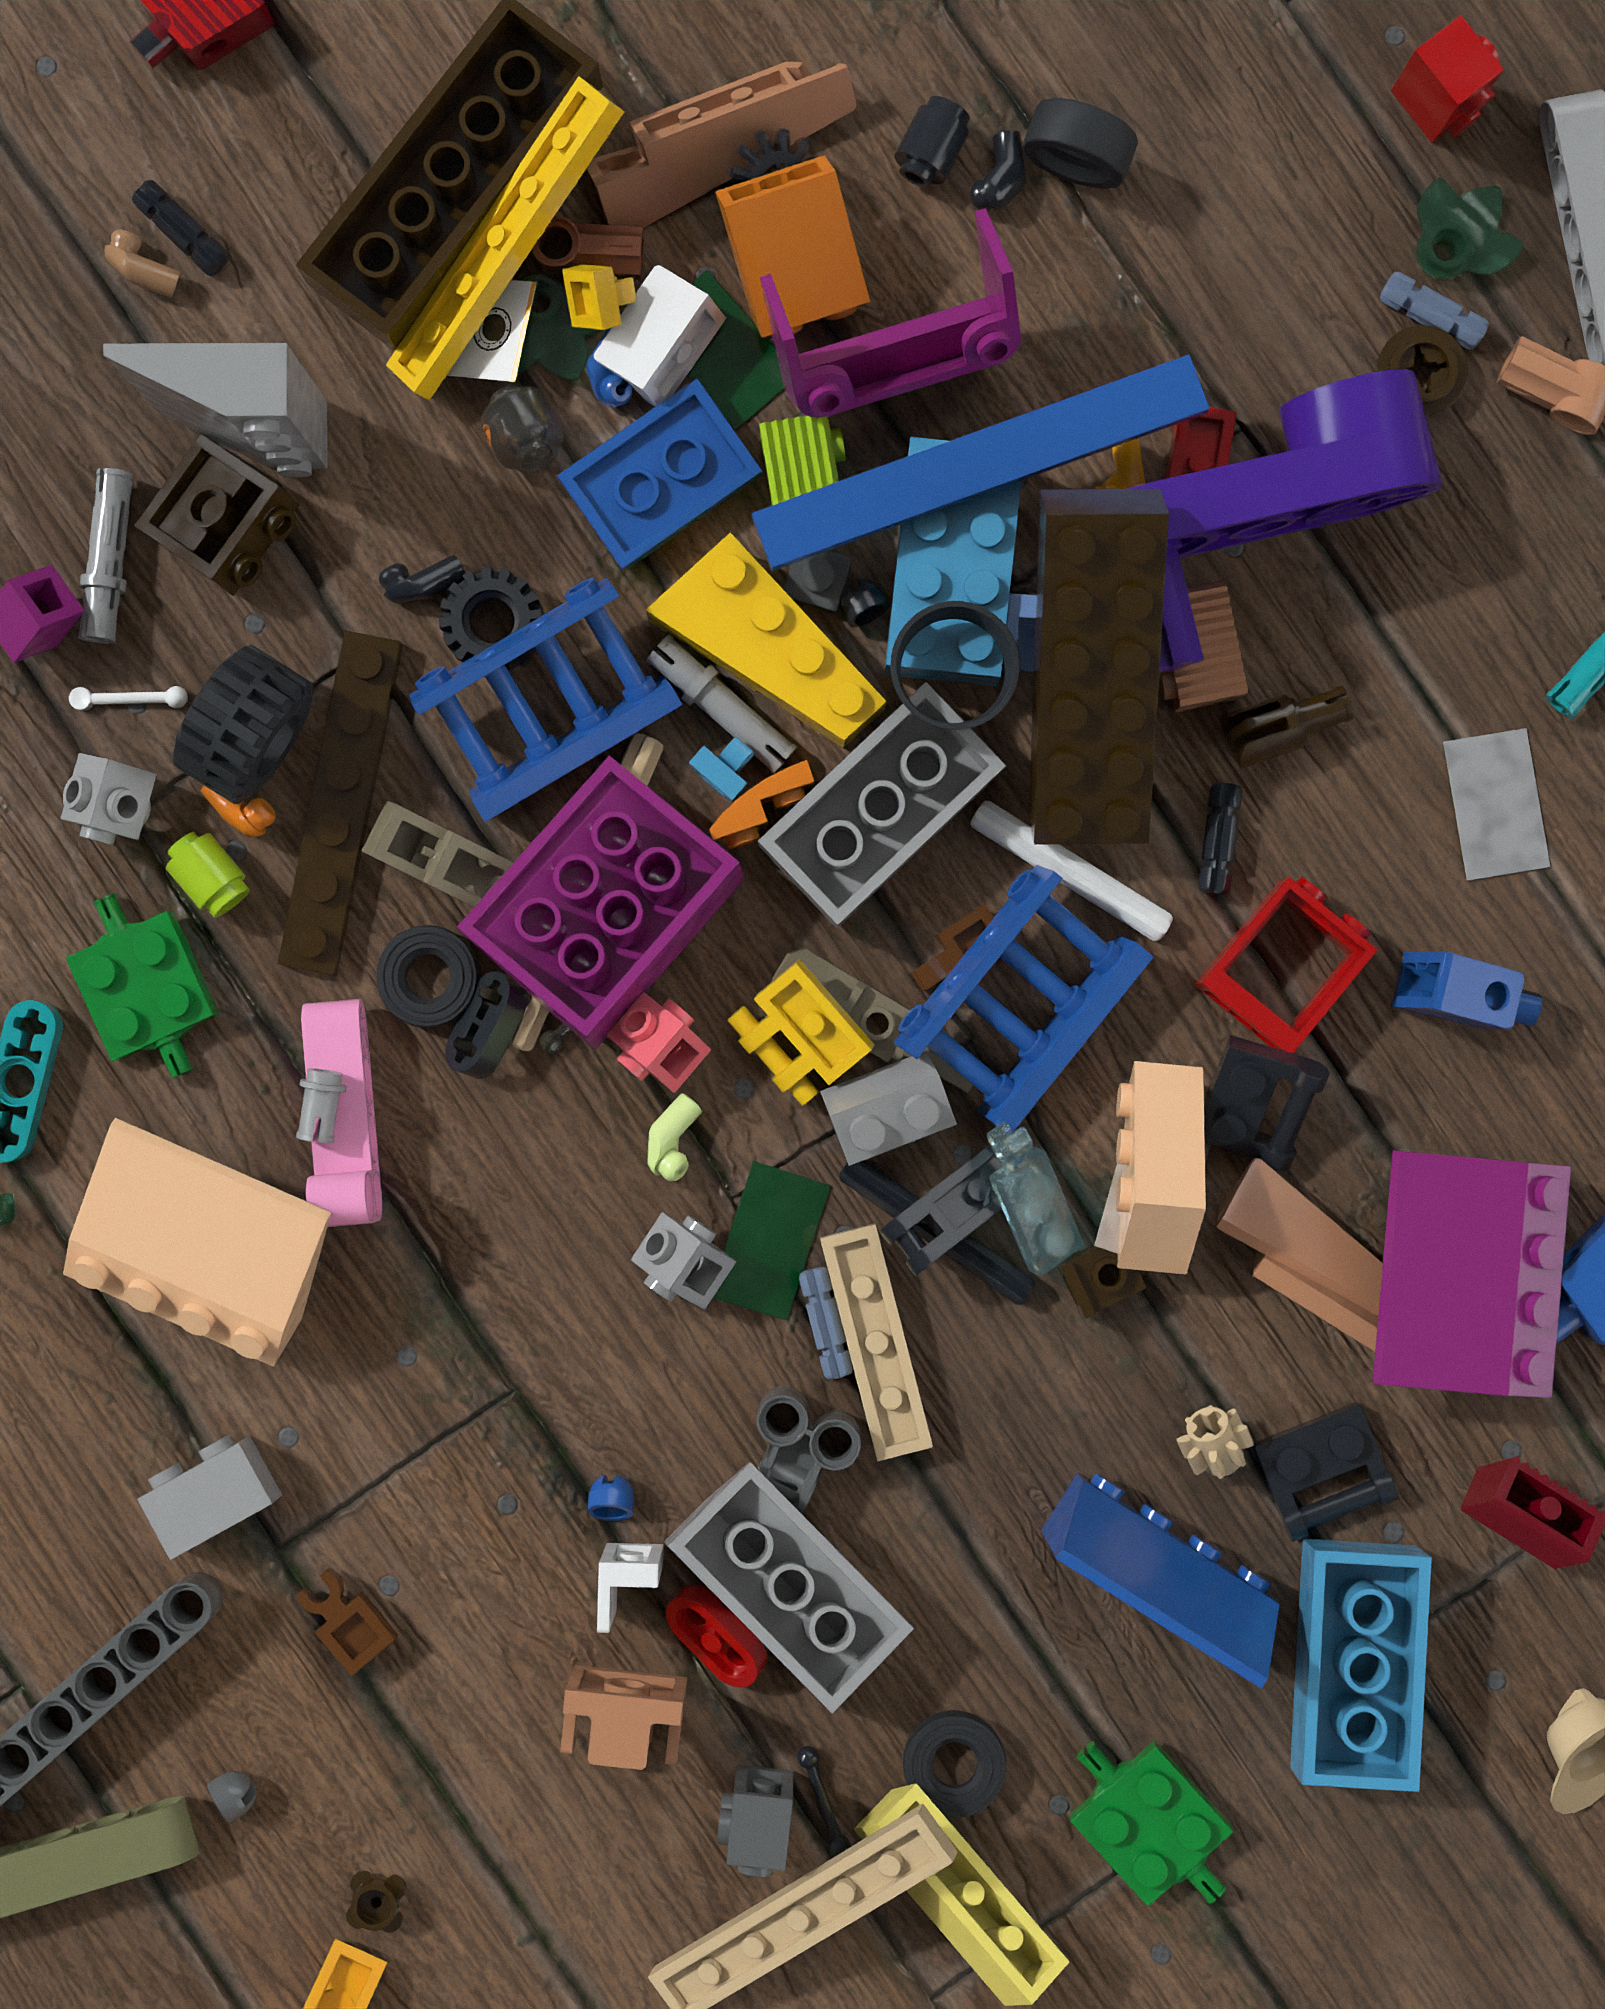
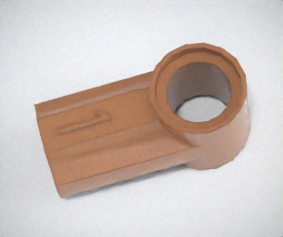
[1496,336,1605,435]

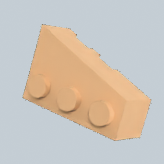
[1116,1061,1206,1274]

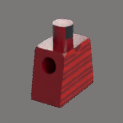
[129,0,275,70]

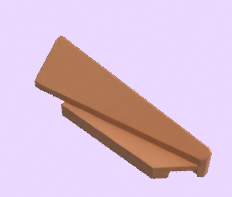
[586,62,856,228]
[1216,1158,1383,1352]

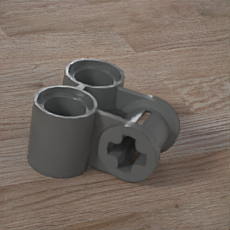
[756,1386,861,1514]

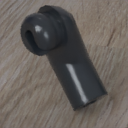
[379,555,466,604]

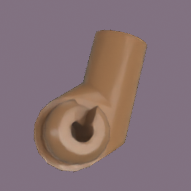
[104,229,180,298]

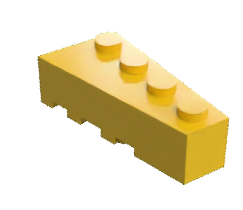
[646,532,887,748]

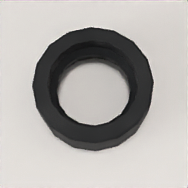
[1022,98,1138,189]

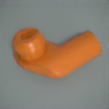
[200,785,276,838]

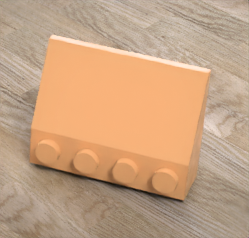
[63,1118,331,1367]

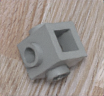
[60,753,157,845]
[631,1212,736,1310]

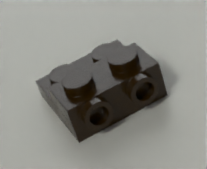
[134,434,300,596]

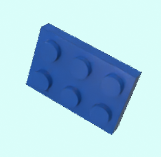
[557,379,763,572]

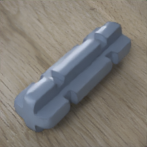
[1380,272,1489,349]
[799,1267,854,1379]

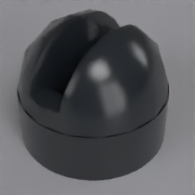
[839,578,889,628]

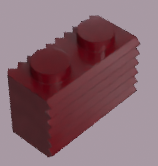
[1461,1456,1605,1570]

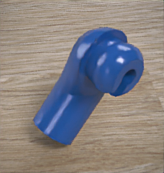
[586,328,633,408]

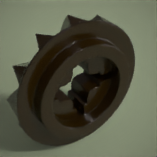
[1376,325,1468,417]

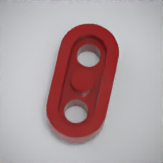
[666,1585,767,1688]

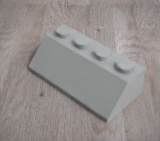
[664,1462,914,1714]

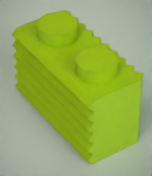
[759,416,846,505]

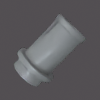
[296,1068,347,1143]

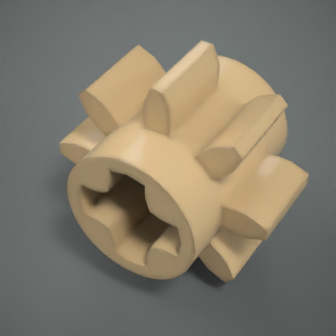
[1177,1405,1254,1479]

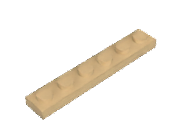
[648,1804,958,2009]

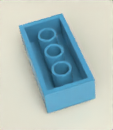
[884,437,1021,687]
[1290,1539,1432,1792]

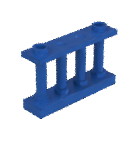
[409,578,682,822]
[893,865,1154,1136]

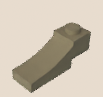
[362,801,513,907]

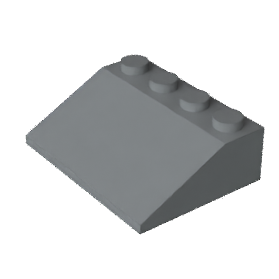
[103,343,327,477]

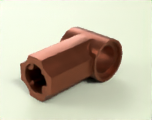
[531,216,644,283]

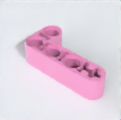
[301,999,382,1227]

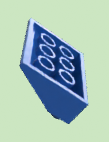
[1041,1473,1279,1689]

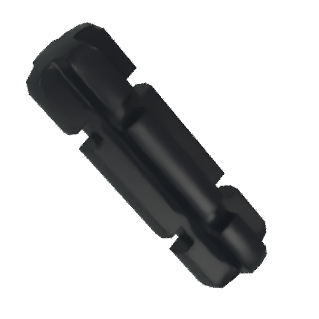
[132,180,229,276]
[1198,782,1243,895]

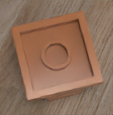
[560,1665,688,1770]

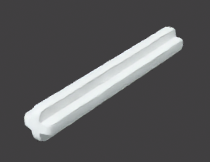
[971,801,1173,941]

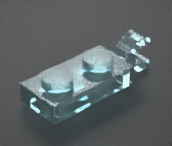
[987,1121,1085,1276]

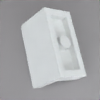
[594,265,726,407]
[597,1543,664,1633]

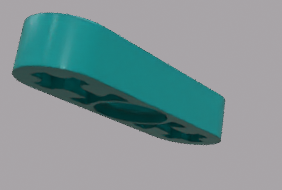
[0,1000,63,1163]

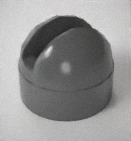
[207,1771,256,1824]

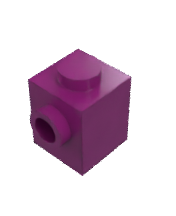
[0,565,84,663]

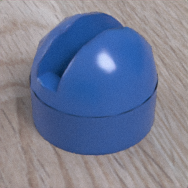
[587,1475,634,1521]

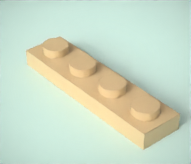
[820,1223,933,1461]

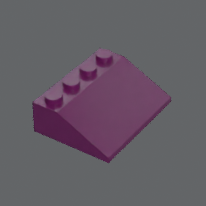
[457,756,745,1050]
[1372,1150,1571,1397]

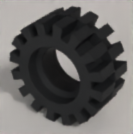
[439,567,544,673]

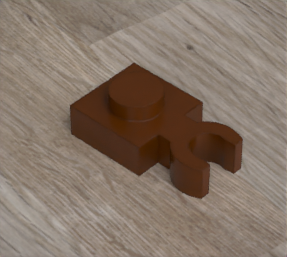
[297,1567,399,1677]

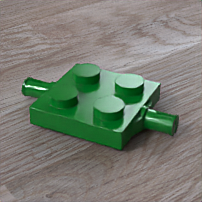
[66,893,219,1079]
[1070,1740,1233,1907]

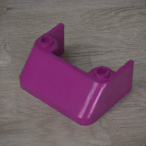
[760,208,1021,418]

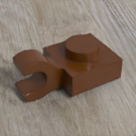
[910,903,1002,992]

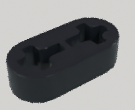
[445,971,528,1079]

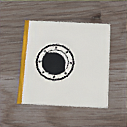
[447,280,537,382]

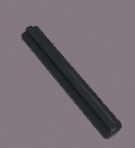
[839,1160,1036,1305]

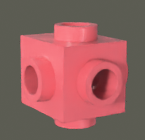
[606,992,711,1093]

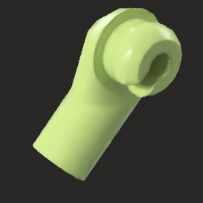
[647,1093,702,1182]

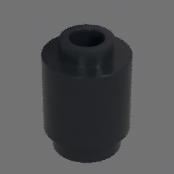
[894,96,970,188]

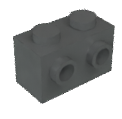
[717,1764,793,1877]

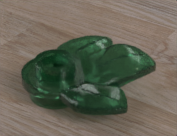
[1415,177,1523,280]
[517,273,603,381]

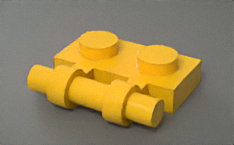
[727,959,875,1106]

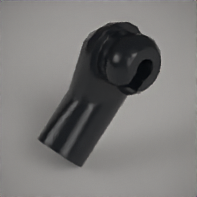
[970,130,1026,211]

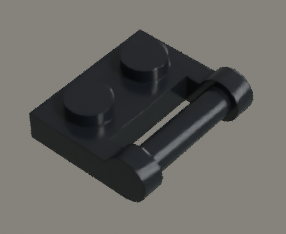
[1204,1035,1330,1171]
[1252,1402,1399,1542]

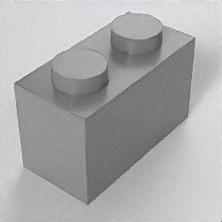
[820,1051,957,1166]
[137,1435,282,1560]

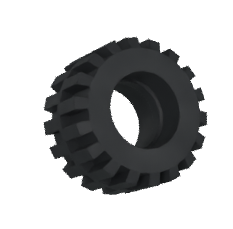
[173,645,313,804]

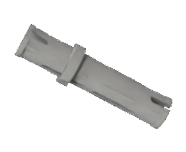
[78,468,134,644]
[646,634,797,775]

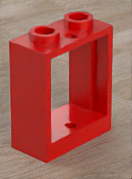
[1194,877,1378,1053]

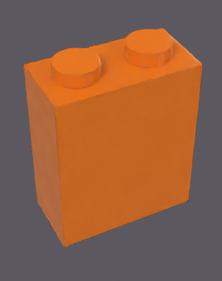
[715,155,870,338]

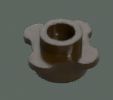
[346,1870,407,1933]

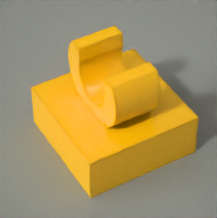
[562,264,637,330]

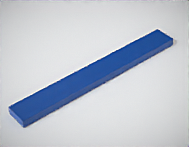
[752,354,1210,571]

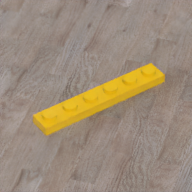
[386,76,625,401]

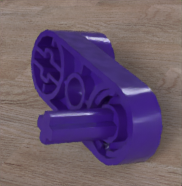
[1127,369,1442,672]

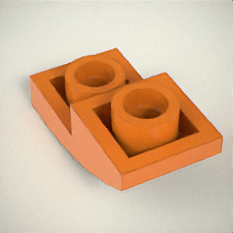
[709,760,814,850]

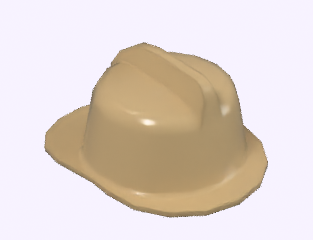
[1546,1688,1605,1814]

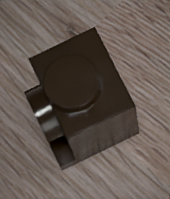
[1056,1245,1150,1319]

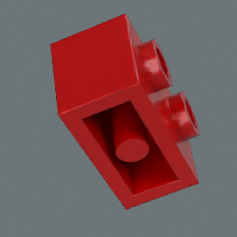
[1391,15,1504,143]

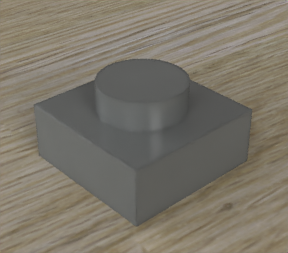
[784,551,853,615]

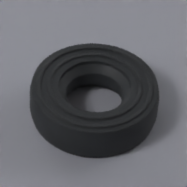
[376,925,480,1028]
[903,1710,1006,1818]

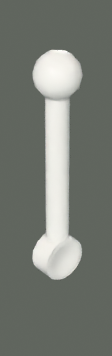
[69,686,188,711]

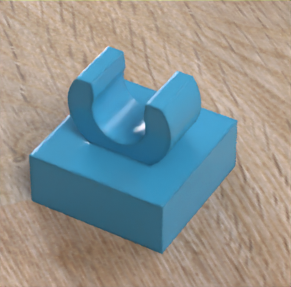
[689,737,754,804]

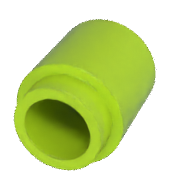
[166,832,250,918]

